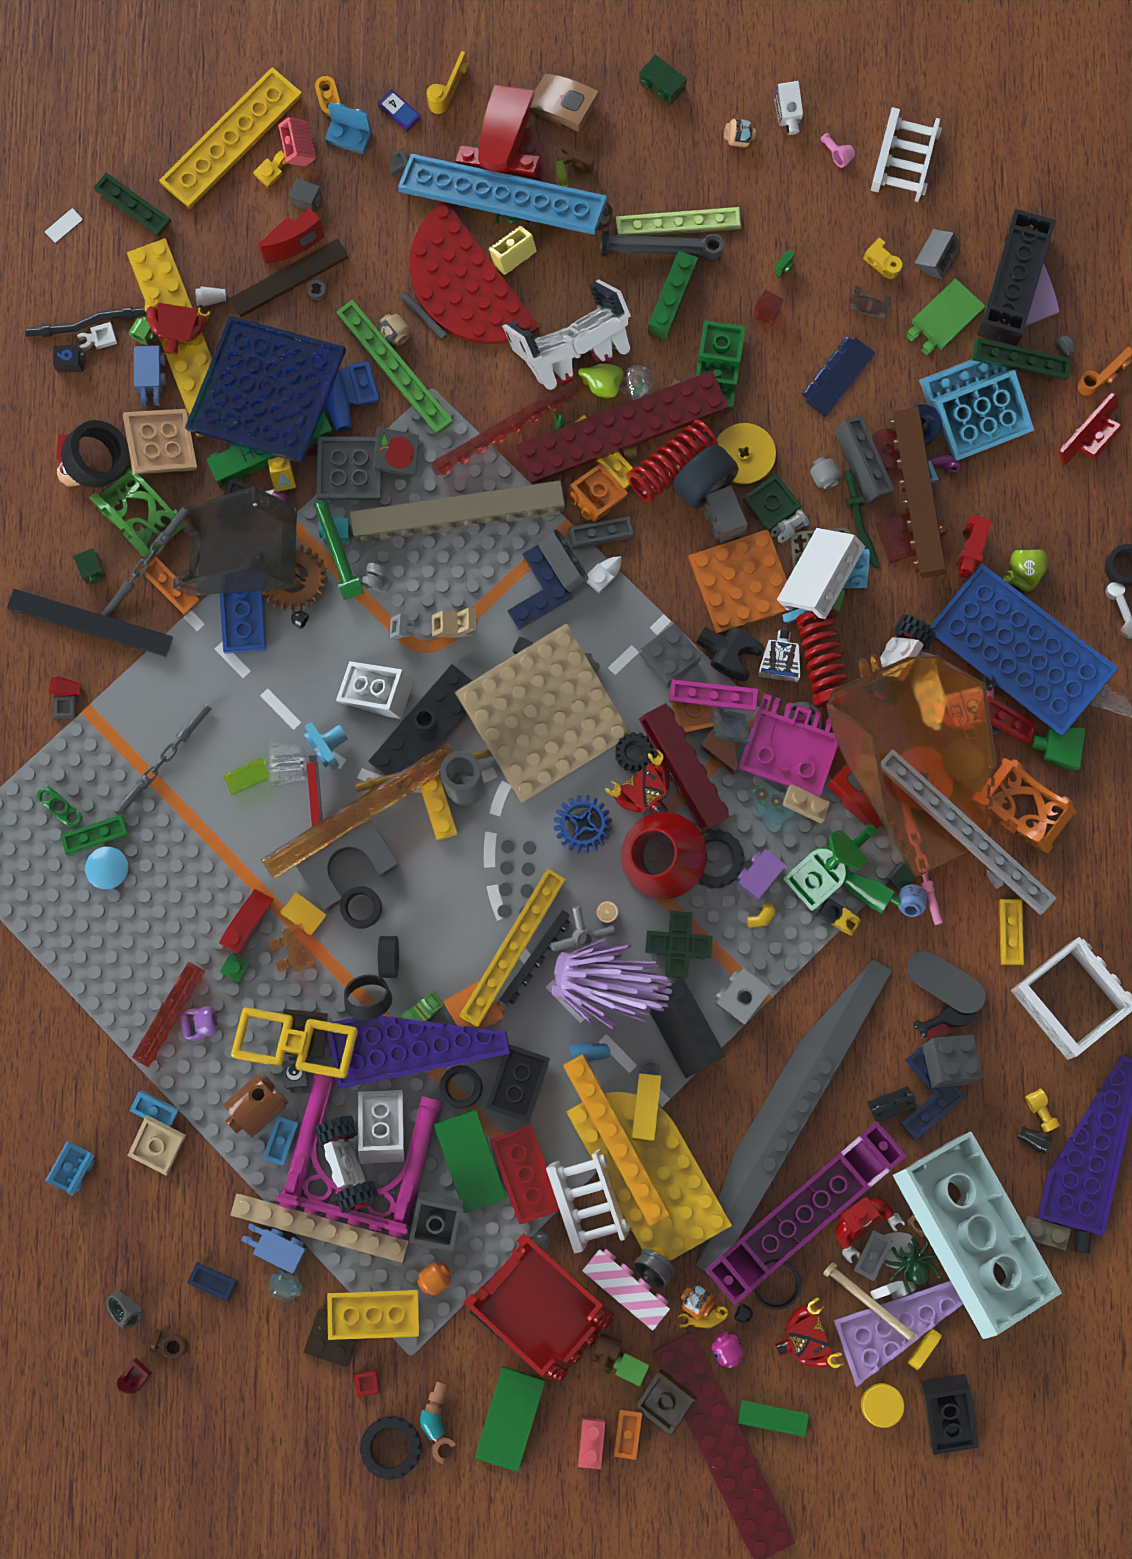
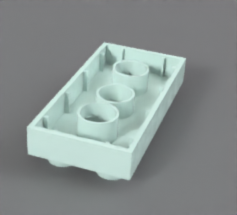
[893,1131,1062,1339]

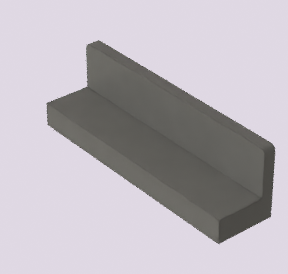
[834,415,895,505]

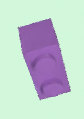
[737,849,786,902]

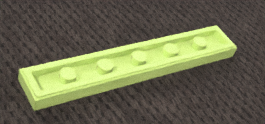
[616,207,741,237]

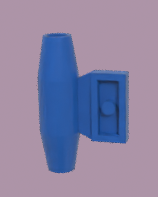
[314,349,379,432]

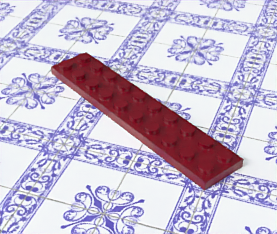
[516,370,728,485]
[653,1331,795,1559]

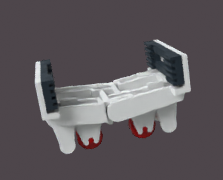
[502,280,631,390]

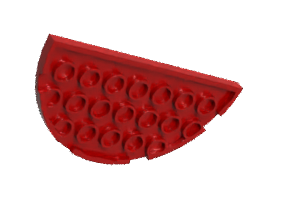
[410,201,539,344]

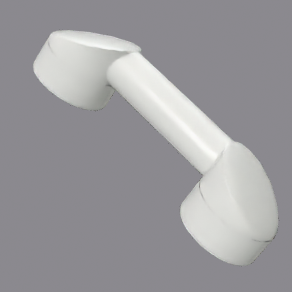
[1105,582,1132,639]

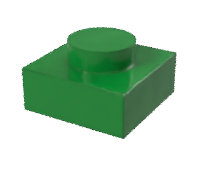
[774,249,795,277]
[220,953,250,983]

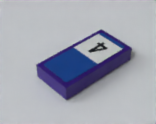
[377,89,421,132]

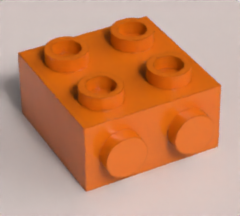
[443,980,505,1029]

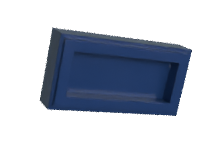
[187,1262,238,1301]

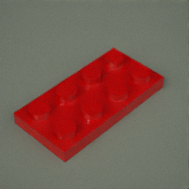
[490,1124,560,1225]

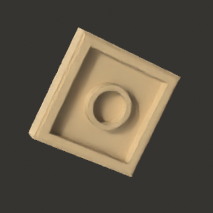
[127,1115,186,1176]

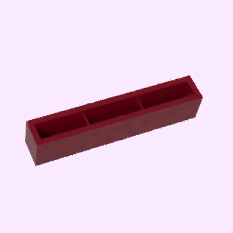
[638,703,730,832]

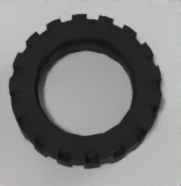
[698,829,745,889]
[360,1416,421,1480]

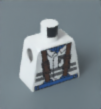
[774,81,803,135]
[758,630,800,682]

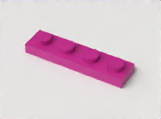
[669,679,758,712]

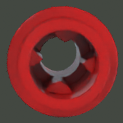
[49,675,82,696]

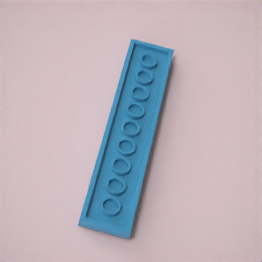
[398,154,607,235]

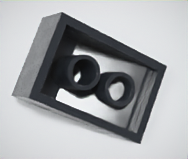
[920,1374,979,1455]

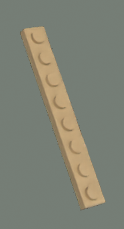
[230,1193,409,1263]

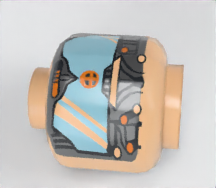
[724,118,756,147]

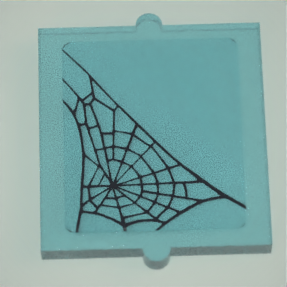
[711,707,751,744]

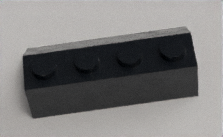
[649,978,726,1078]

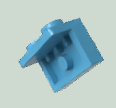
[45,1141,94,1196]

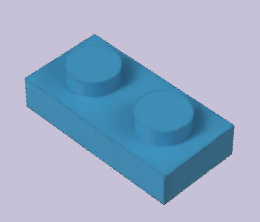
[130,1090,180,1127]
[262,1116,299,1166]

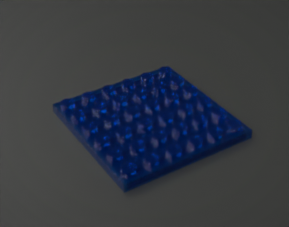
[185,315,346,464]

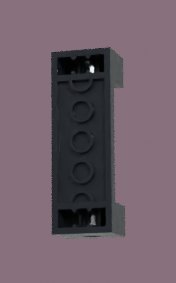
[977,209,1056,346]

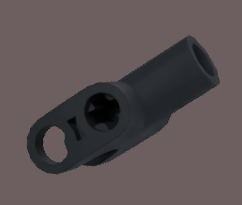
[696,627,764,681]

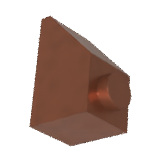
[700,725,738,774]

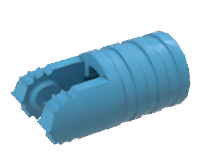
[570,1042,611,1062]

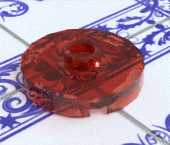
[871,428,900,470]

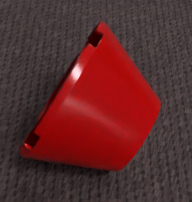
[621,812,707,899]

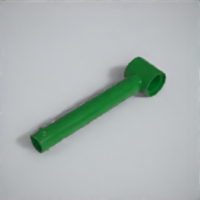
[314,500,364,600]

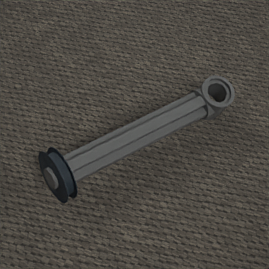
[600,228,724,262]

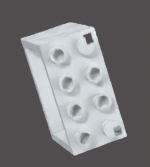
[1010,937,1132,1060]

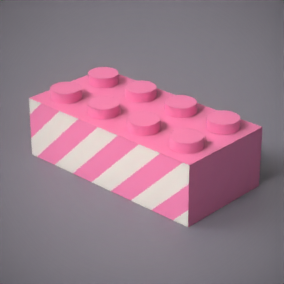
[582,1249,670,1331]

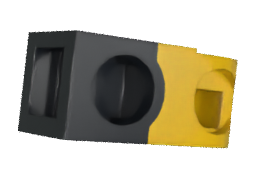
[815,898,861,936]

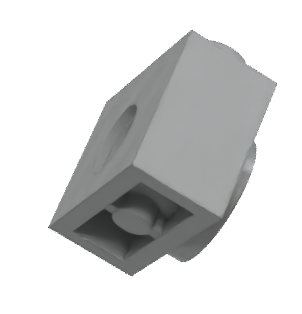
[715,968,772,1026]

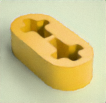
[908,1328,942,1370]

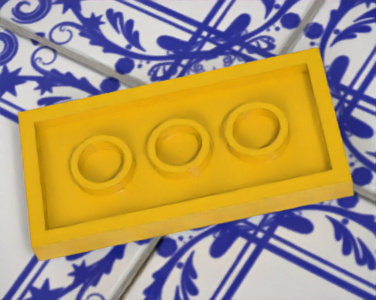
[327,1290,419,1340]

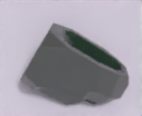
[107,1291,145,1329]

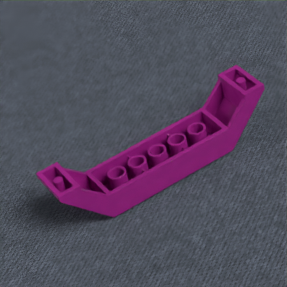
[705,1121,907,1305]

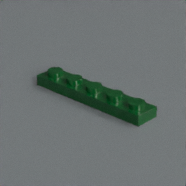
[972,338,1071,380]

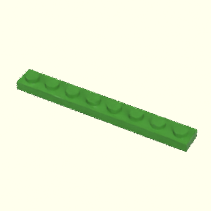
[336,300,453,435]

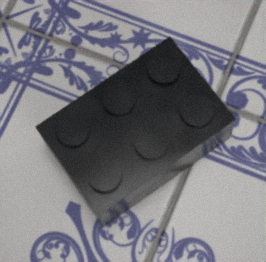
[486,1044,550,1123]

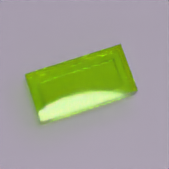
[223,757,272,796]

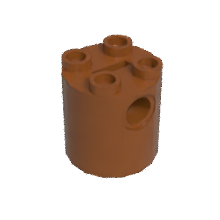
[223,1073,289,1137]

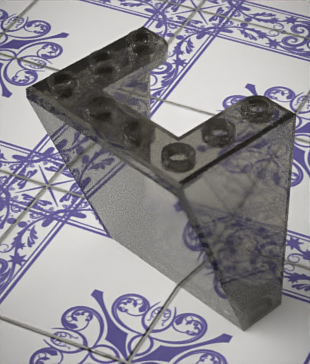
[173,486,297,596]

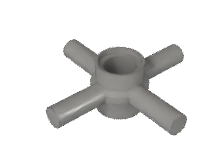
[551,906,615,952]

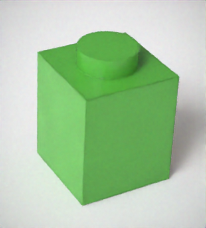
[613,1352,649,1386]

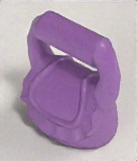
[180,1006,218,1041]

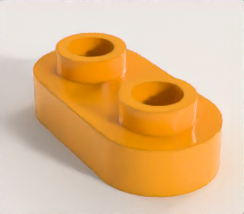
[315,76,340,117]

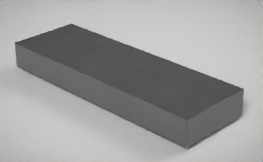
[568,516,635,549]

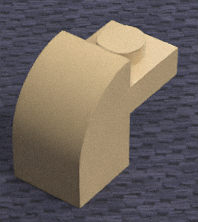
[432,608,477,638]

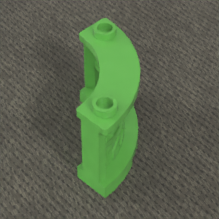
[89,466,185,559]

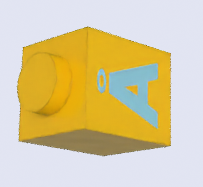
[268,455,296,492]

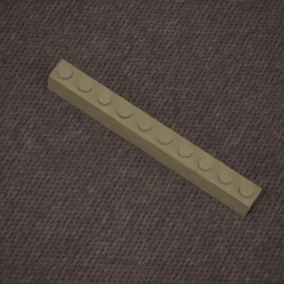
[350,481,565,544]

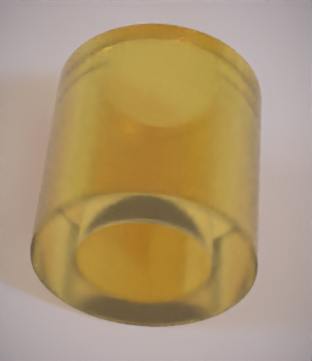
[623,445,637,460]

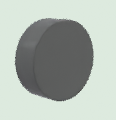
[1056,335,1075,357]

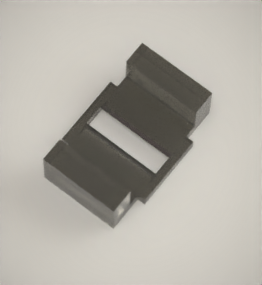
[849,286,891,318]

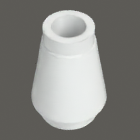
[195,286,226,307]

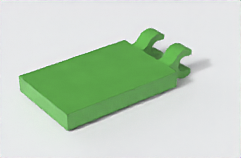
[906,278,985,356]

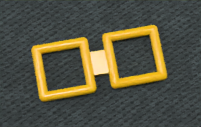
[231,1007,358,1078]

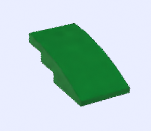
[696,320,746,411]
[434,1109,506,1213]
[475,1366,546,1472]

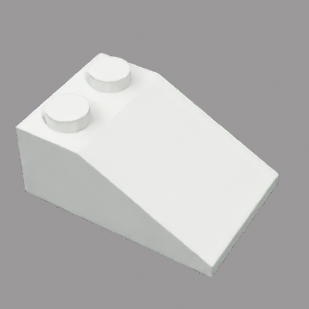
[336,661,415,719]
[358,1090,405,1164]

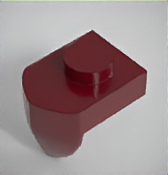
[116,1358,152,1394]

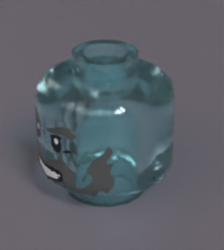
[267,1270,302,1302]

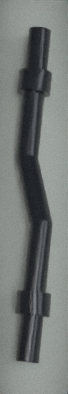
[25,307,147,337]

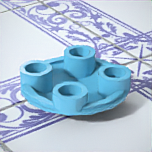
[85,847,129,890]

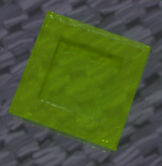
[555,160,568,187]

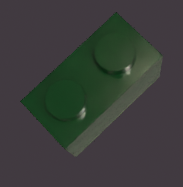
[639,54,687,105]

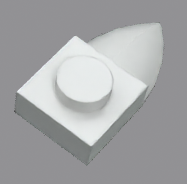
[586,556,621,594]

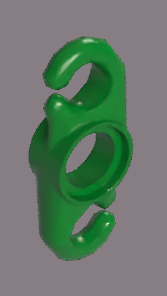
[36,787,83,827]

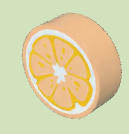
[596,901,618,924]

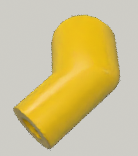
[747,903,776,928]

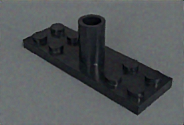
[368,664,473,790]

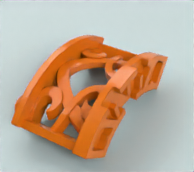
[973,758,1077,853]

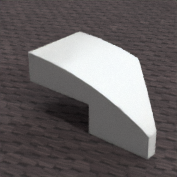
[870,1281,917,1300]

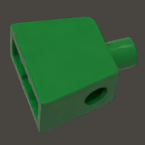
[1032,728,1085,772]

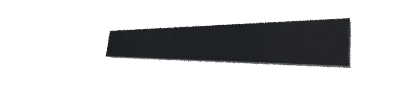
[7,589,173,657]

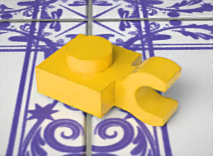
[253,150,287,189]

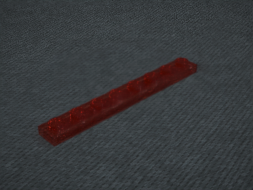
[432,379,579,476]

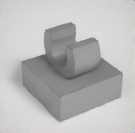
[390,614,415,640]

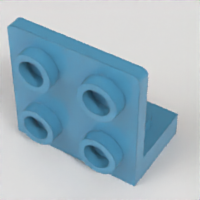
[325,102,372,154]

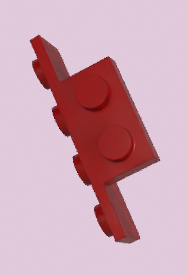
[1059,392,1122,465]

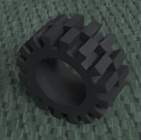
[615,732,654,773]

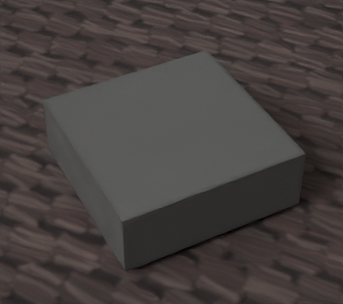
[53,696,77,719]

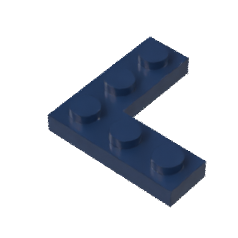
[507,545,573,630]
[900,1046,965,1140]

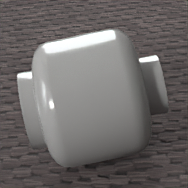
[810,457,841,490]

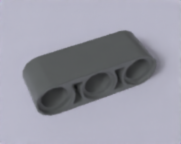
[538,529,589,592]

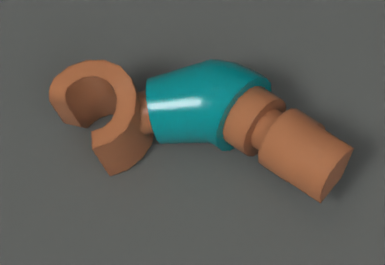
[420,1382,456,1464]

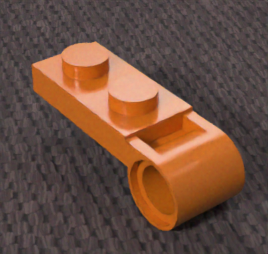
[1077,346,1132,396]

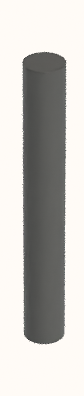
[399,291,448,340]

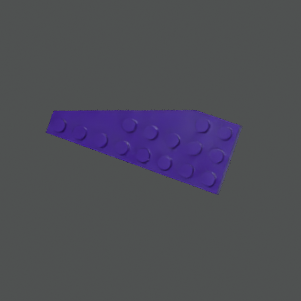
[327,1016,511,1089]
[1037,1056,1132,1236]

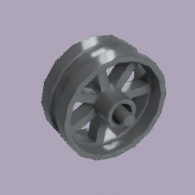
[633,1248,676,1289]

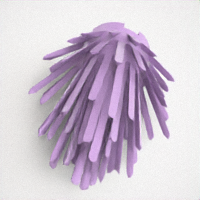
[552,939,672,1029]

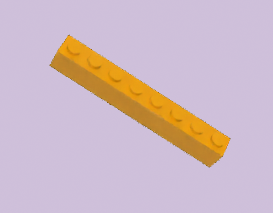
[563,1054,671,1226]

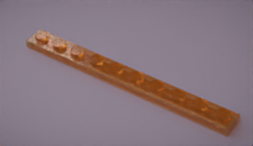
[261,743,453,879]

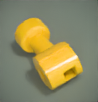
[1025,1088,1060,1133]

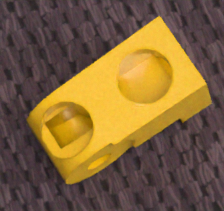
[863,237,902,279]

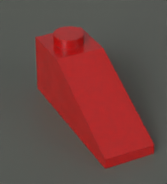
[219,889,274,956]

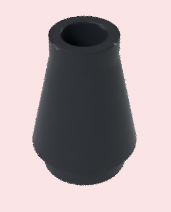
[1017,1127,1052,1154]

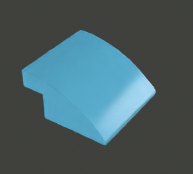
[919,359,1034,461]

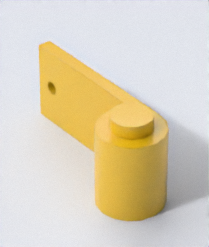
[426,51,469,114]

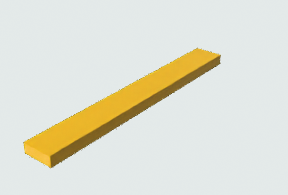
[459,868,566,1028]

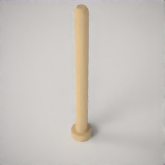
[823,1262,916,1341]

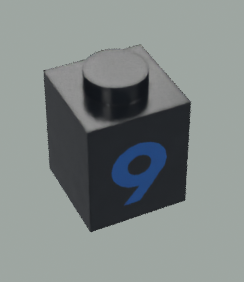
[53,345,86,373]

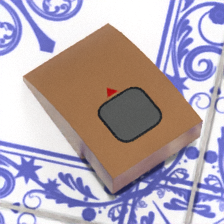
[529,74,599,132]

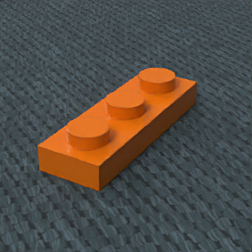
[140,556,200,616]

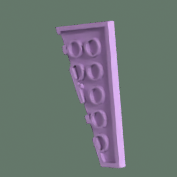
[833,1280,963,1387]

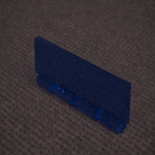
[802,336,875,417]

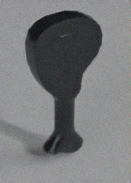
[914,1004,977,1038]

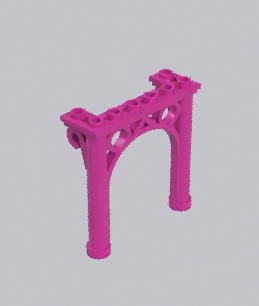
[275,1073,443,1237]

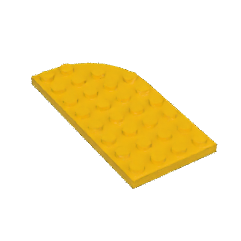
[566,1092,732,1261]

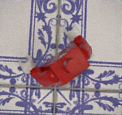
[835,1197,905,1263]

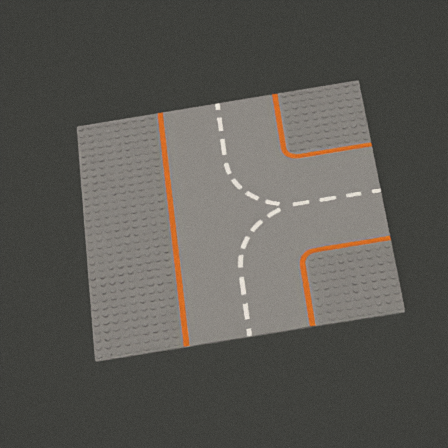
[0,389,911,1355]

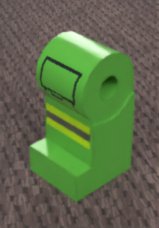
[401,991,445,1021]

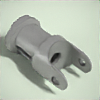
[770,510,810,543]

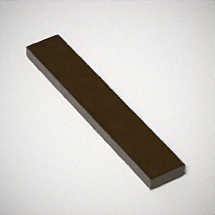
[230,239,349,317]

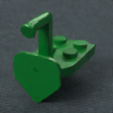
[783,825,877,911]

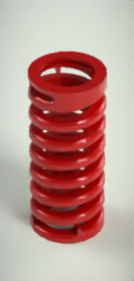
[626,419,719,503]
[796,609,852,708]

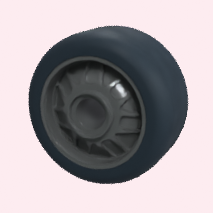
[674,445,739,508]

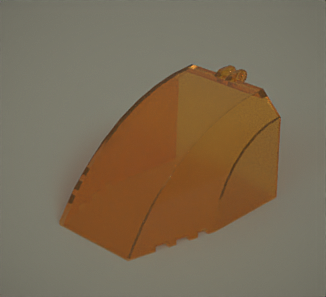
[826,653,997,878]

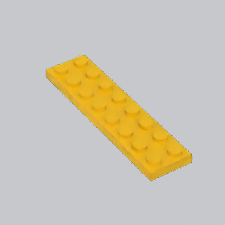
[159,67,303,209]

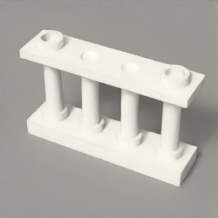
[870,107,942,202]
[546,1149,630,1254]

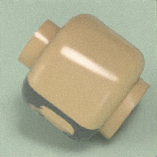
[379,314,410,346]

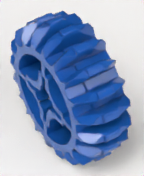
[554,795,612,854]

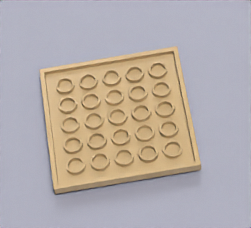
[455,624,631,803]

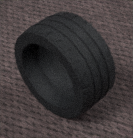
[61,420,130,488]

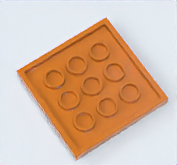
[688,530,796,634]

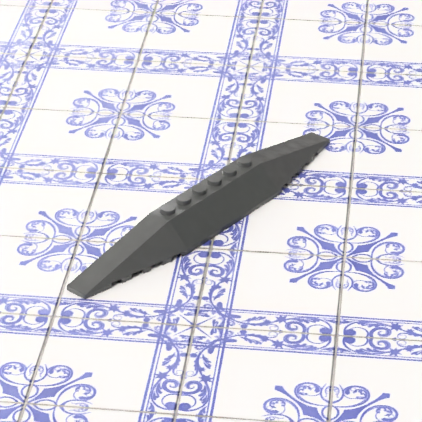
[696,960,892,1271]

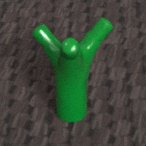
[553,411,570,430]

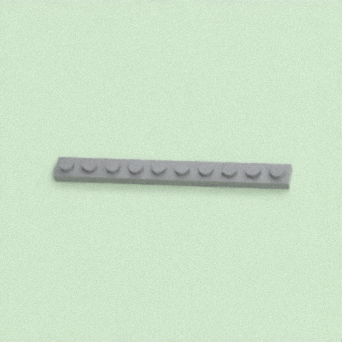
[877,749,1056,915]

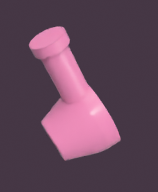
[820,133,855,168]

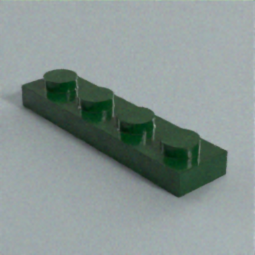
[93,172,171,237]

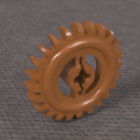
[257,543,328,612]

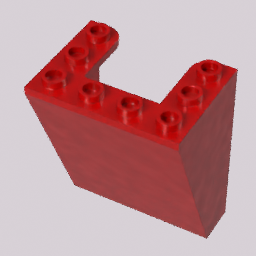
[463,1233,615,1383]

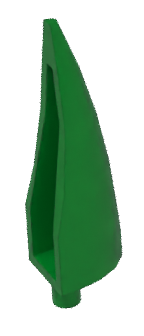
[836,866,901,914]

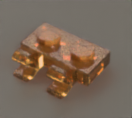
[269,923,316,972]

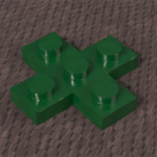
[645,911,713,979]

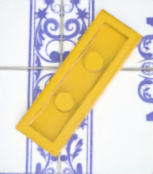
[999,899,1024,965]
[632,1073,661,1143]

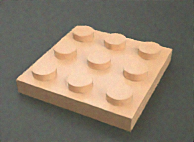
[123,409,197,474]

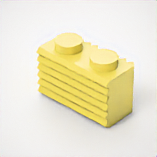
[489,226,537,275]

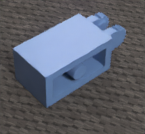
[134,346,166,406]
[241,1223,308,1274]

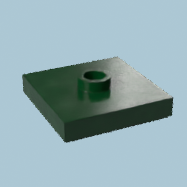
[742,474,802,531]

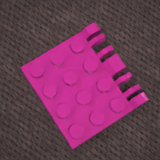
[738,693,846,797]

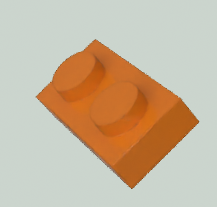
[613,1409,642,1460]

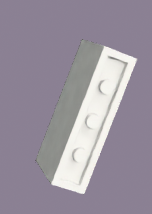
[777,528,865,619]

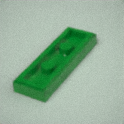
[60,814,130,856]
[737,1400,809,1437]

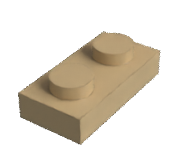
[783,784,830,823]

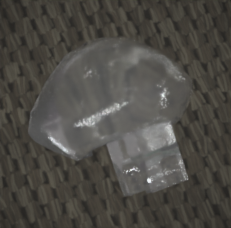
[620,365,655,400]

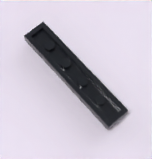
[499,910,571,1006]

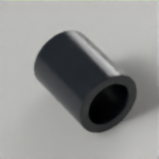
[1074,1231,1092,1253]

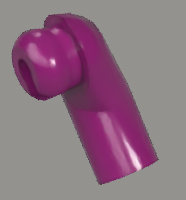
[930,455,961,474]

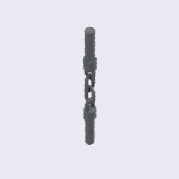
[102,507,189,617]
[116,704,211,814]

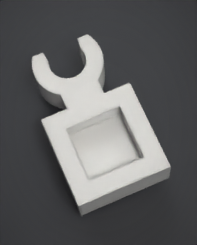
[77,322,117,351]

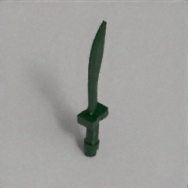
[843,469,880,567]

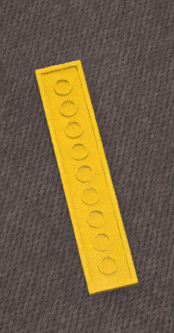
[127,238,237,438]

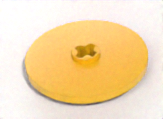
[717,423,776,485]

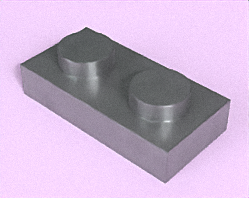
[853,1230,894,1281]

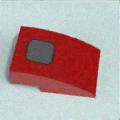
[258,208,325,263]
[827,752,900,829]

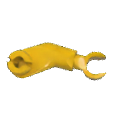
[677,1306,728,1328]

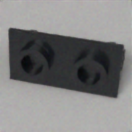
[867,1086,917,1122]

